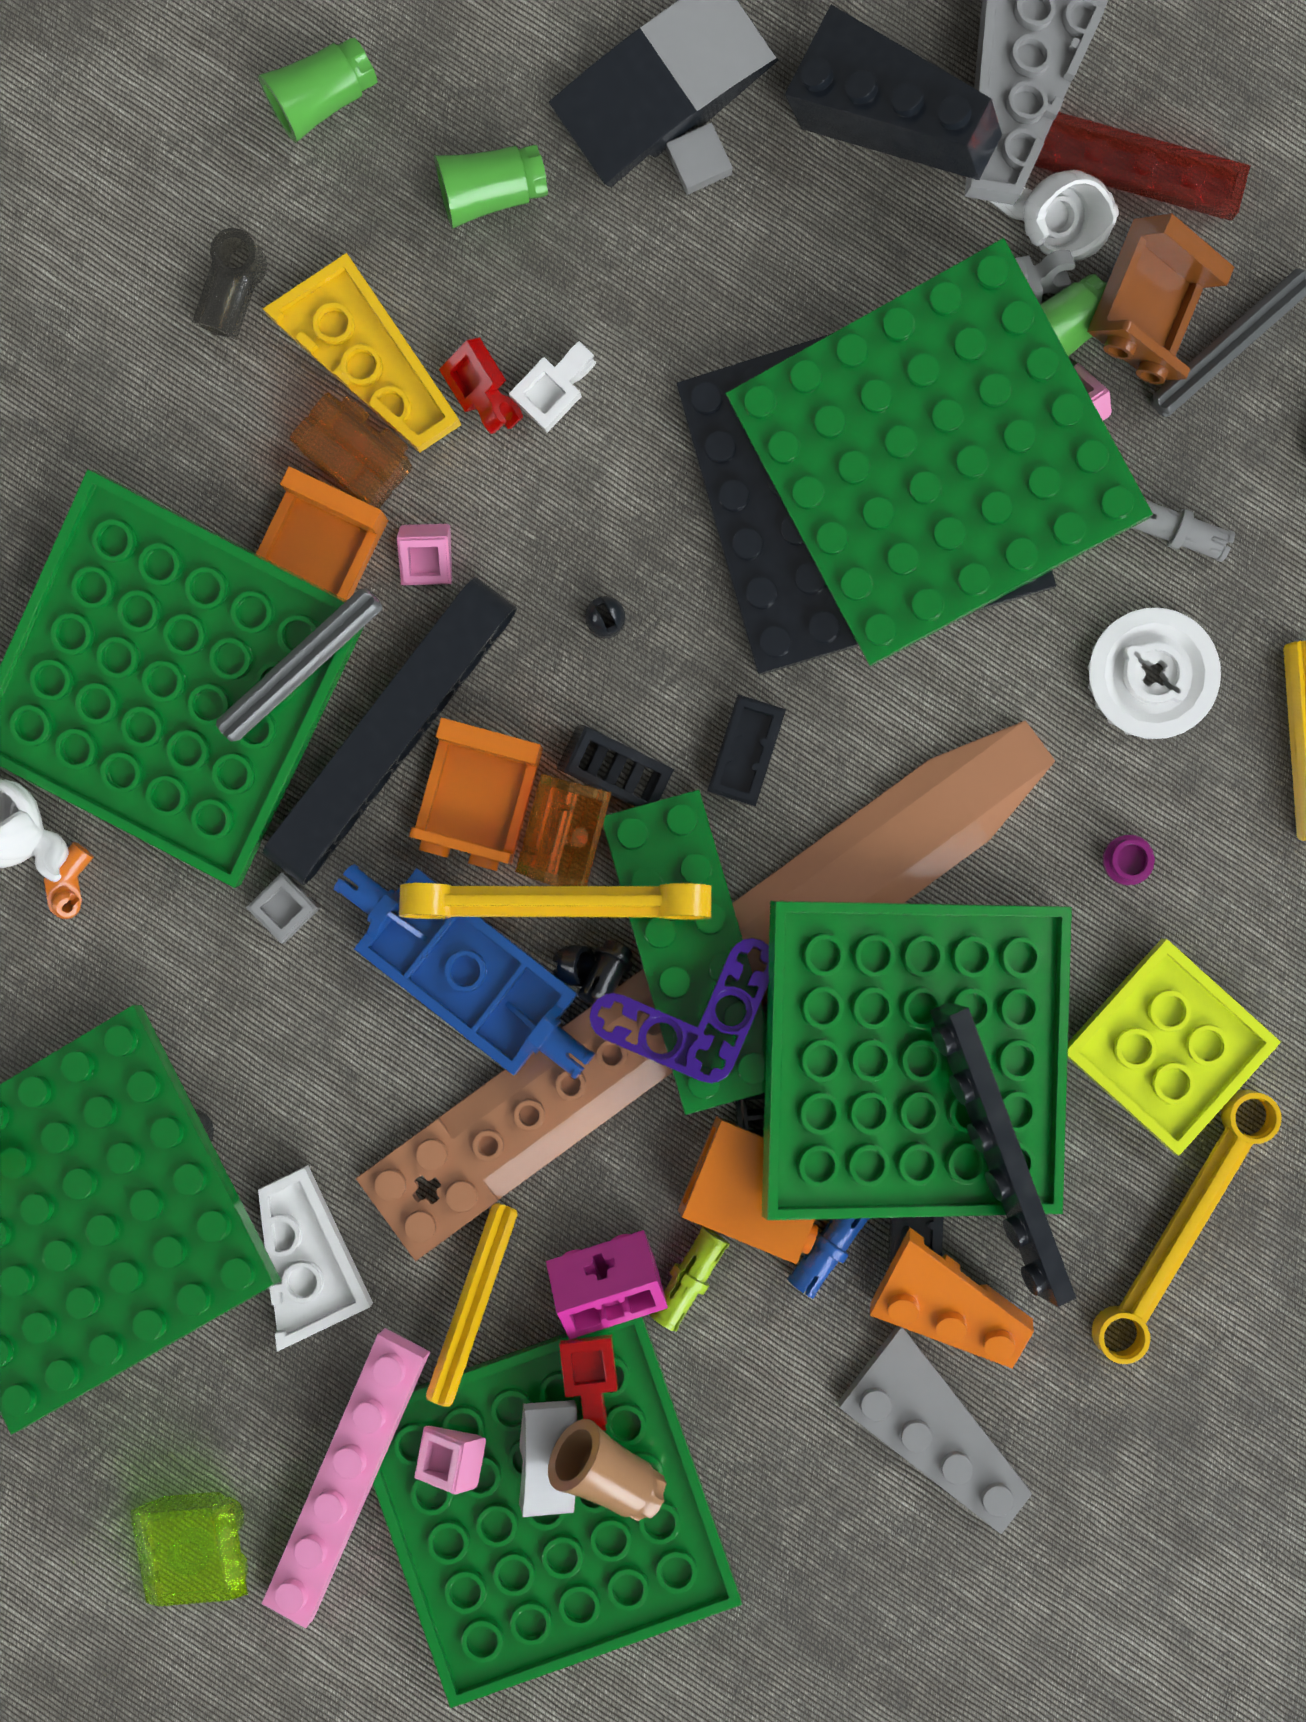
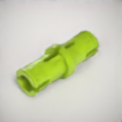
[649,1226,730,1332]

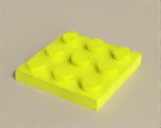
[1068,939,1281,1156]

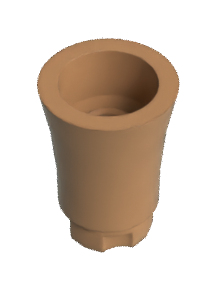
[548,1419,667,1521]

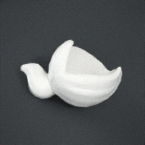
[990,170,1119,261]
[0,779,69,882]

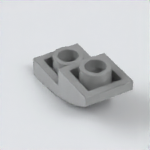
[519,1400,577,1517]

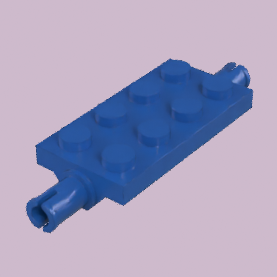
[334,864,595,1080]

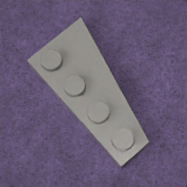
[838,1326,1032,1534]

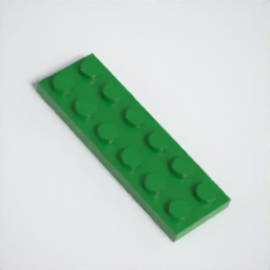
[601,790,767,1115]

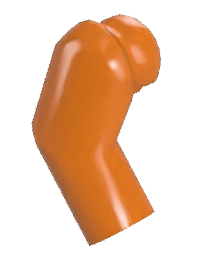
[44,841,94,919]

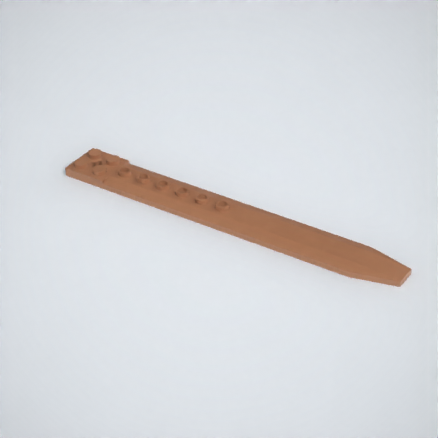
[356,720,1055,1261]

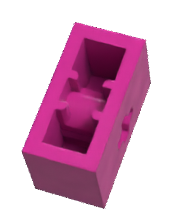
[546,1230,668,1340]

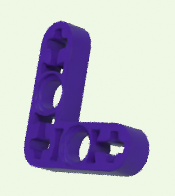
[589,938,769,1083]

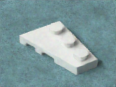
[258,1165,373,1352]

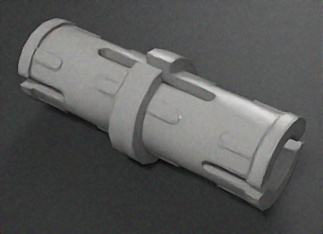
[1131,500,1235,562]

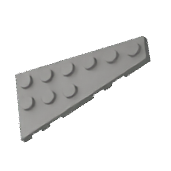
[965,0,1108,205]

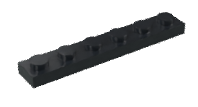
[930,1003,1076,1307]

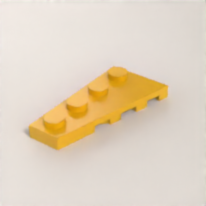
[262,253,461,453]

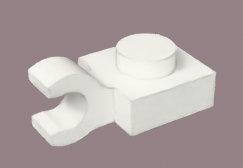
[509,341,596,433]

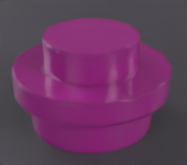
[1102,835,1155,885]

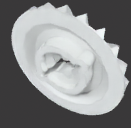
[1087,608,1221,740]

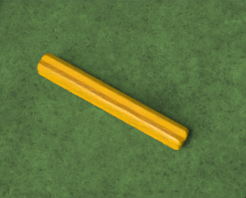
[1283,641,1306,841]
[426,1203,518,1407]

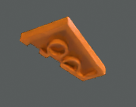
[870,1228,1034,1369]

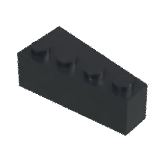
[785,4,1002,180]

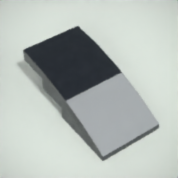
[549,0,779,188]

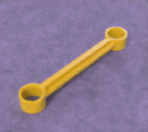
[399,883,711,920]
[1092,1089,1282,1364]

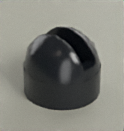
[585,596,626,639]
[553,945,595,987]

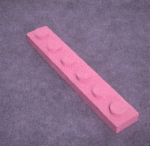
[262,1328,430,1628]

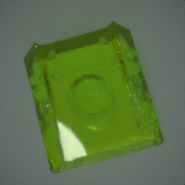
[130,1492,248,1607]

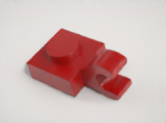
[439,337,523,434]
[559,1334,618,1431]

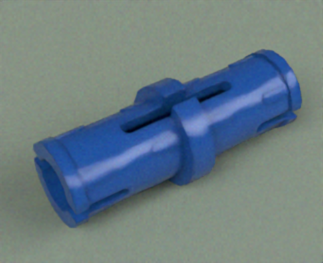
[787,1218,870,1299]

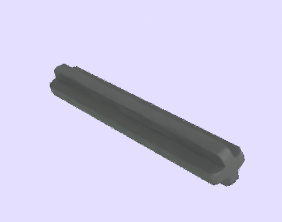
[1150,268,1306,417]
[216,588,382,742]

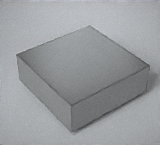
[666,122,733,195]
[246,872,320,944]

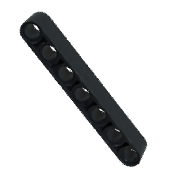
[262,577,517,885]

